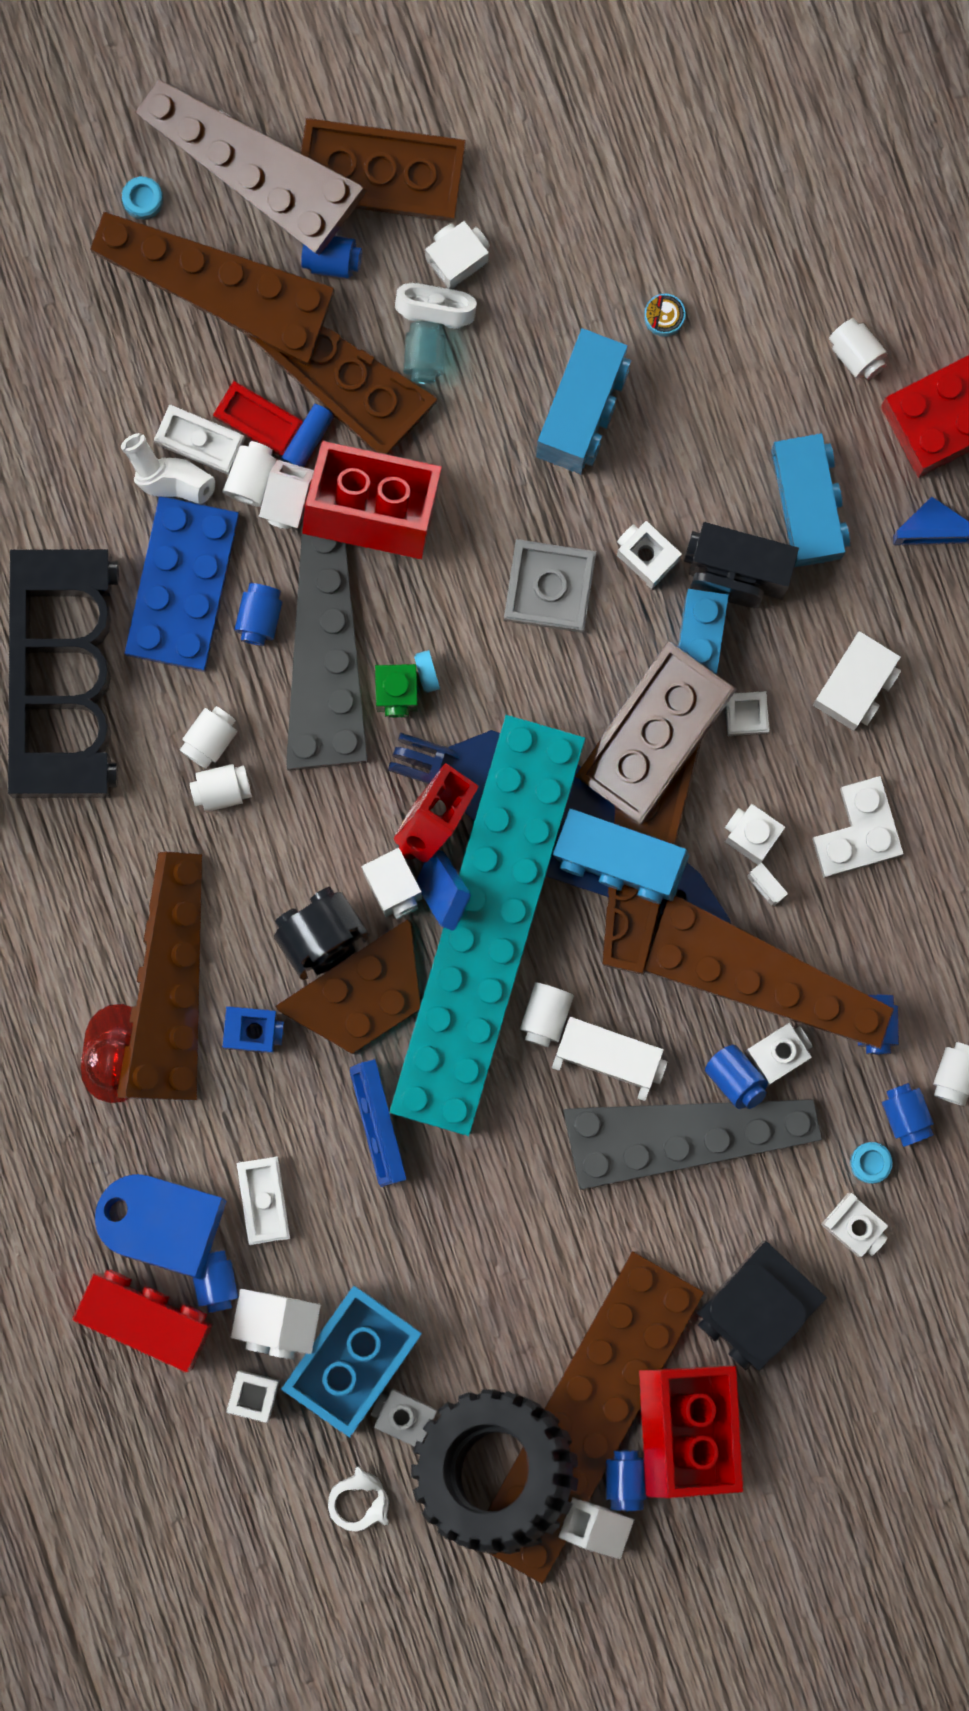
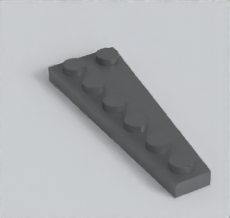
[286,524,368,771]
[563,1100,822,1190]

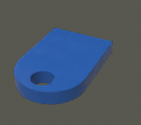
[95,1174,227,1280]

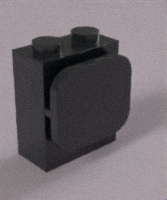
[684,522,799,608]
[696,1241,827,1371]

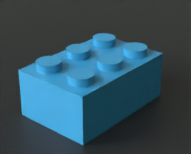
[536,328,632,474]
[281,1285,422,1438]

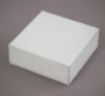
[726,691,769,736]
[748,862,788,906]

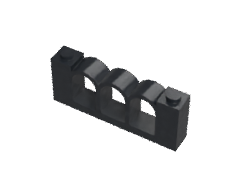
[8,549,119,798]

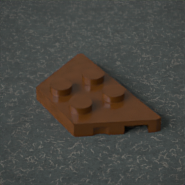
[275,919,421,1055]

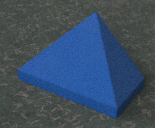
[893,497,969,545]

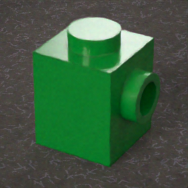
[375,664,418,718]

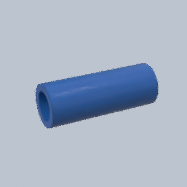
[281,403,335,467]

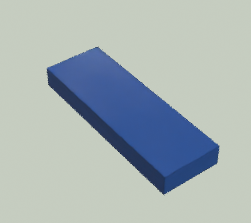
[416,850,471,931]
[349,1059,406,1187]

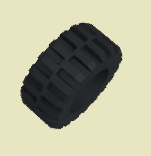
[411,1389,578,1554]

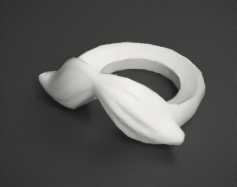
[328,1466,389,1532]

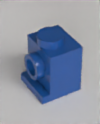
[222,1006,284,1054]

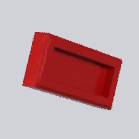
[213,381,303,457]

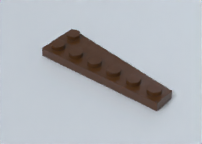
[90,211,335,366]
[243,326,437,455]
[603,740,702,975]
[117,852,202,1101]
[644,895,894,1049]

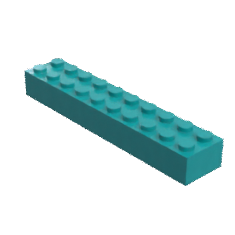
[389,715,585,1136]

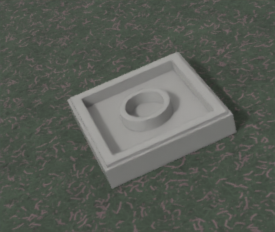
[504,539,596,633]

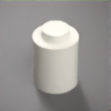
[222,441,277,507]
[520,982,574,1047]

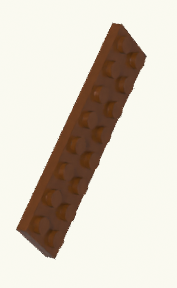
[487,1251,704,1584]

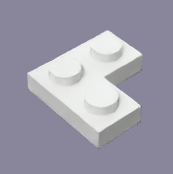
[812,776,903,878]

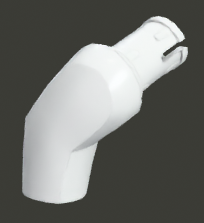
[121,433,215,504]

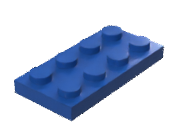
[124,497,239,672]

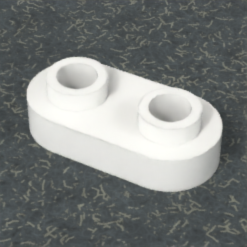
[395,283,477,329]

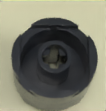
[274,887,370,980]

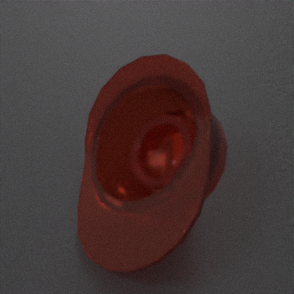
[81,1004,133,1103]

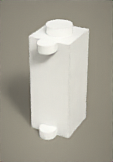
[552,1017,668,1101]

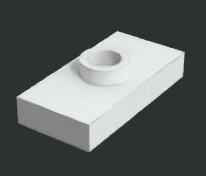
[154,404,245,475]
[237,1157,290,1245]

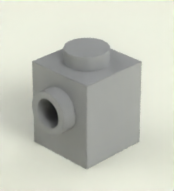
[370,1388,437,1447]

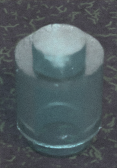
[403,321,446,384]

